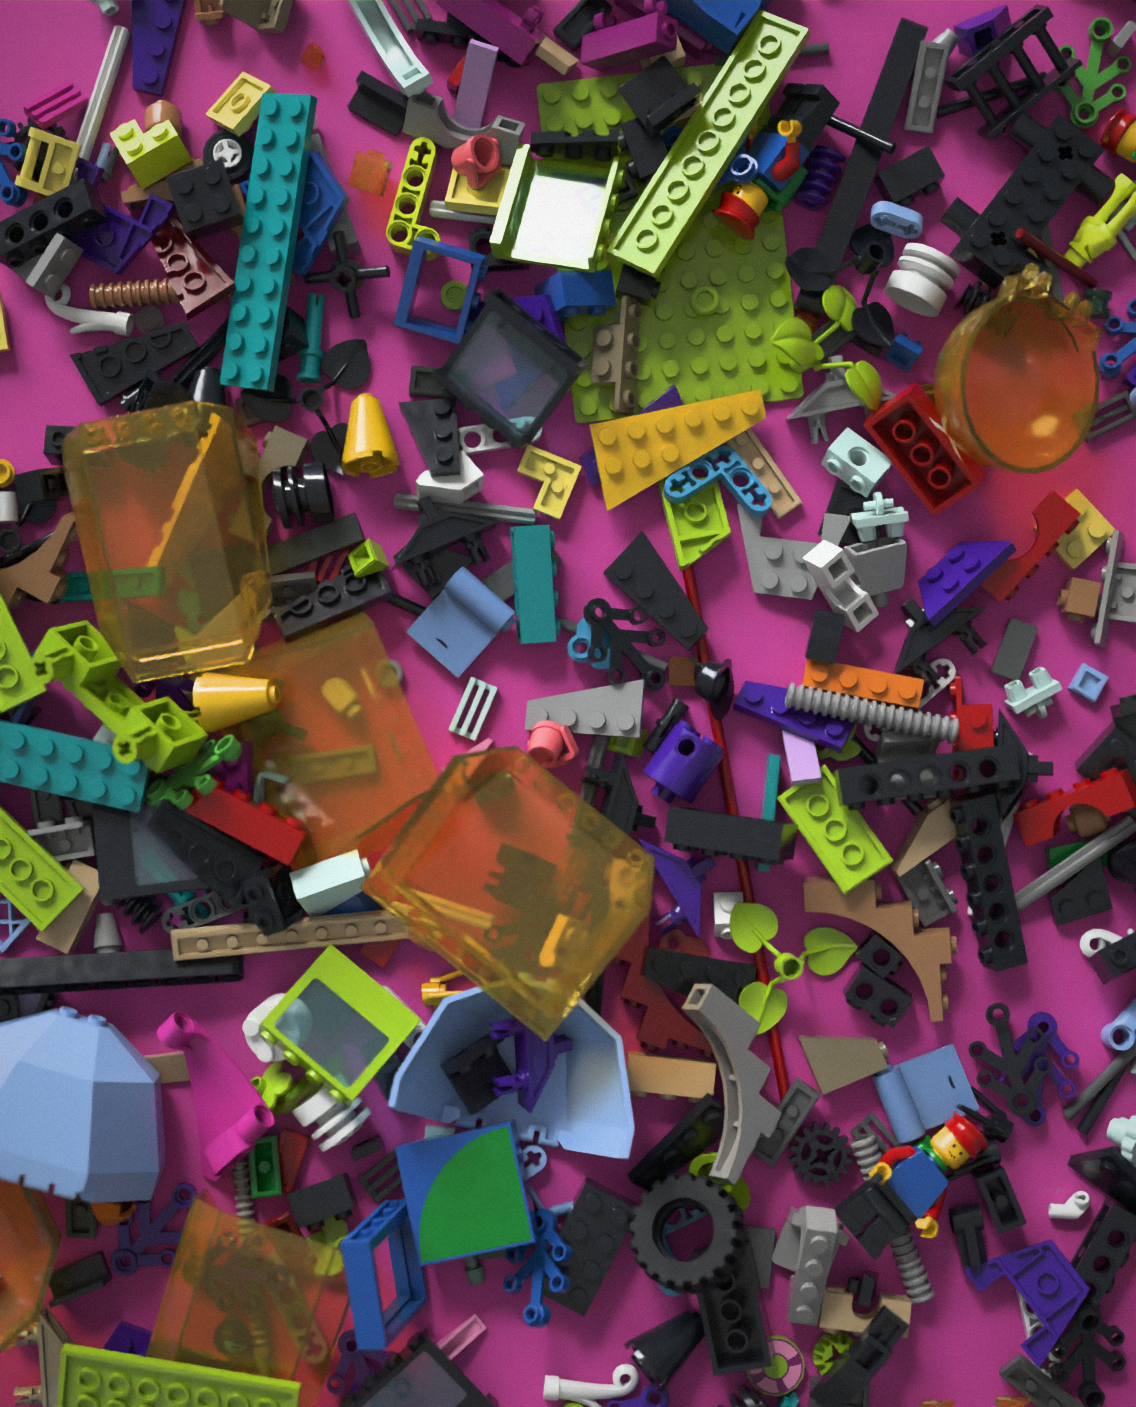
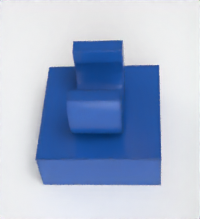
[883,333,924,373]

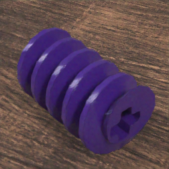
[792,145,846,212]

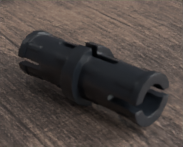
[642,698,689,755]

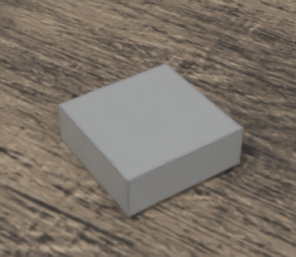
[1106,20,1136,59]

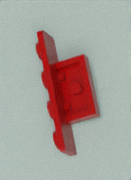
[950,676,994,793]

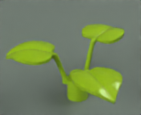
[770,285,882,412]
[729,902,858,1035]

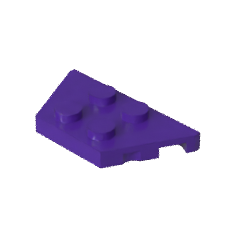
[918,541,1017,627]

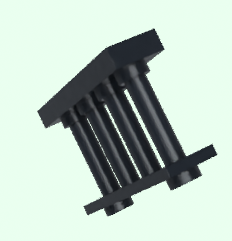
[944,5,1083,139]

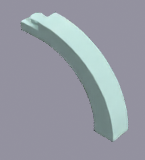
[346,0,434,97]

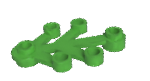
[1052,17,1132,130]
[145,735,242,810]

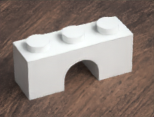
[802,540,879,632]

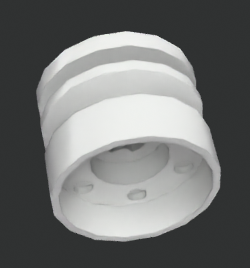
[883,243,961,317]
[292,1073,371,1152]

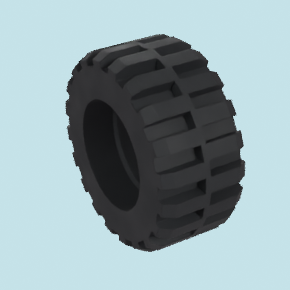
[628,1173,748,1294]

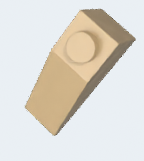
[890,796,957,877]

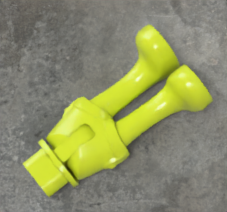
[1063,173,1136,268]

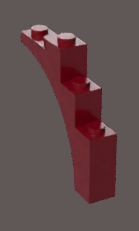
[606,889,716,1059]

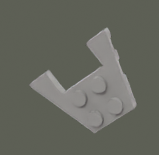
[737,503,851,600]

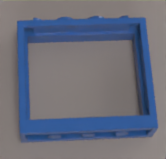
[341,1199,429,1353]

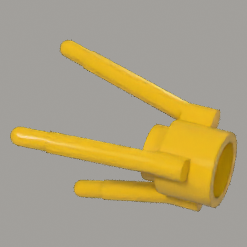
[422,962,488,1009]

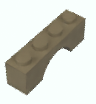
[227,425,311,549]

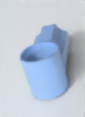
[1101,997,1136,1051]

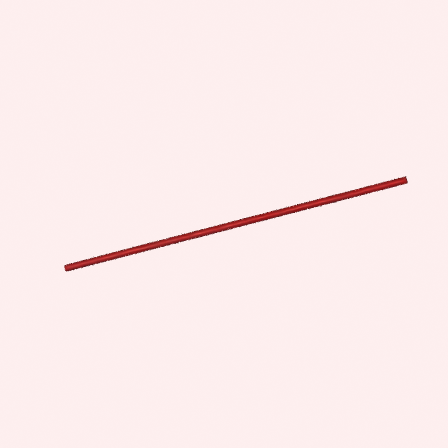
[682,564,790,1102]

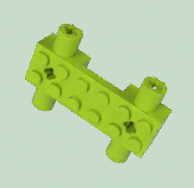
[29,620,209,774]

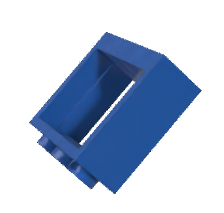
[393,236,489,344]

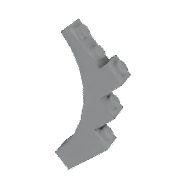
[682,984,782,1185]

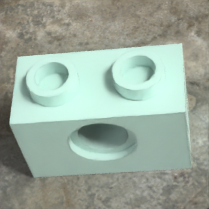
[821,427,893,498]

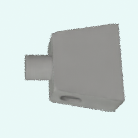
[844,536,907,607]

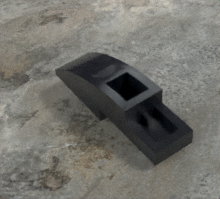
[416,12,530,68]
[809,1305,909,1407]

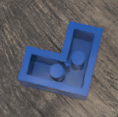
[534,271,616,324]

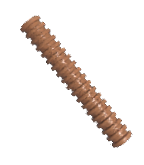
[89,274,236,310]

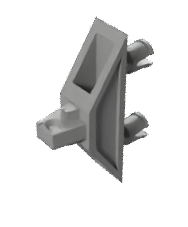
[785,355,897,444]
[10,1302,76,1407]

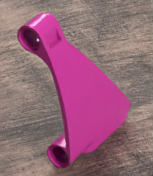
[157,1011,275,1182]

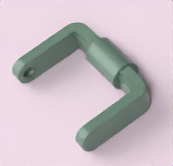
[253,771,290,804]

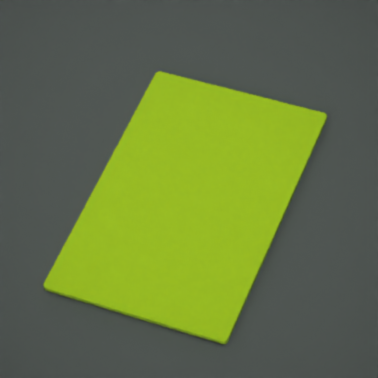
[537,64,804,424]

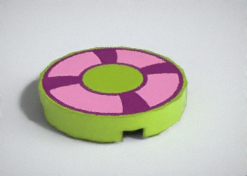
[747,1334,805,1396]

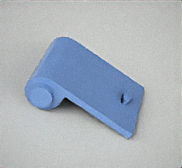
[406,566,516,678]
[871,1043,980,1143]

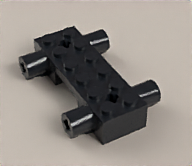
[939,112,1115,292]

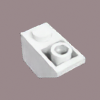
[416,450,484,504]

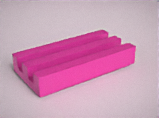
[24,81,89,130]

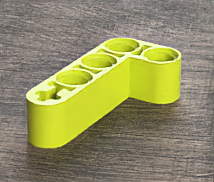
[386,137,441,261]

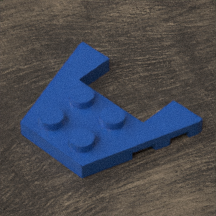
[239,150,350,277]

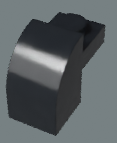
[804,609,844,664]

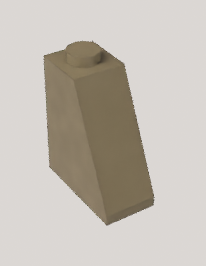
[797,1034,890,1095]

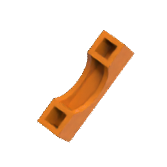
[802,658,924,712]

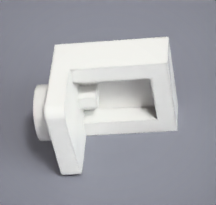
[713,892,743,939]

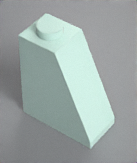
[289,849,373,917]

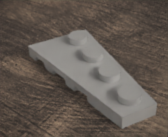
[525,679,646,738]

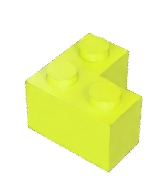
[110,119,193,190]

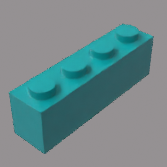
[510,525,560,644]

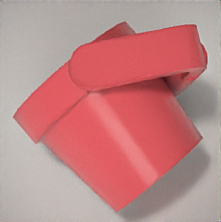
[451,134,502,189]
[527,720,579,770]

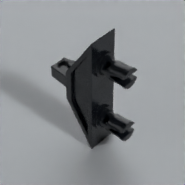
[390,496,499,588]
[893,598,987,690]
[983,709,1054,825]
[566,752,656,867]

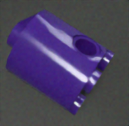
[643,720,725,805]

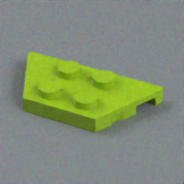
[657,473,731,571]

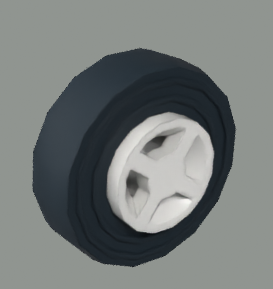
[203,130,254,183]

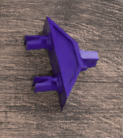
[638,838,716,938]
[489,993,573,1113]

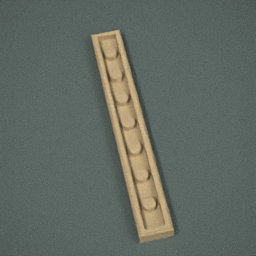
[171,907,410,961]

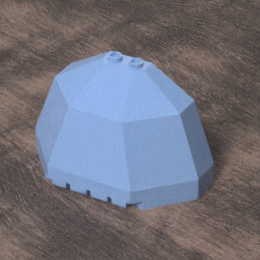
[388,972,634,1160]
[0,1006,166,1203]

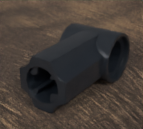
[948,1204,987,1267]

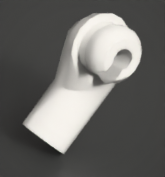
[1048,1191,1090,1220]

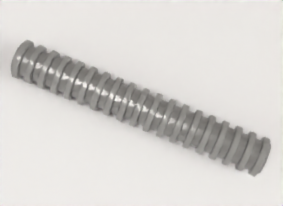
[785,682,960,744]
[850,1134,935,1304]

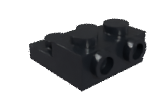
[243,859,306,936]

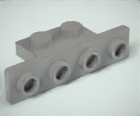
[1091,530,1136,648]

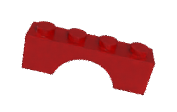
[980,490,1081,603]
[1012,767,1136,847]

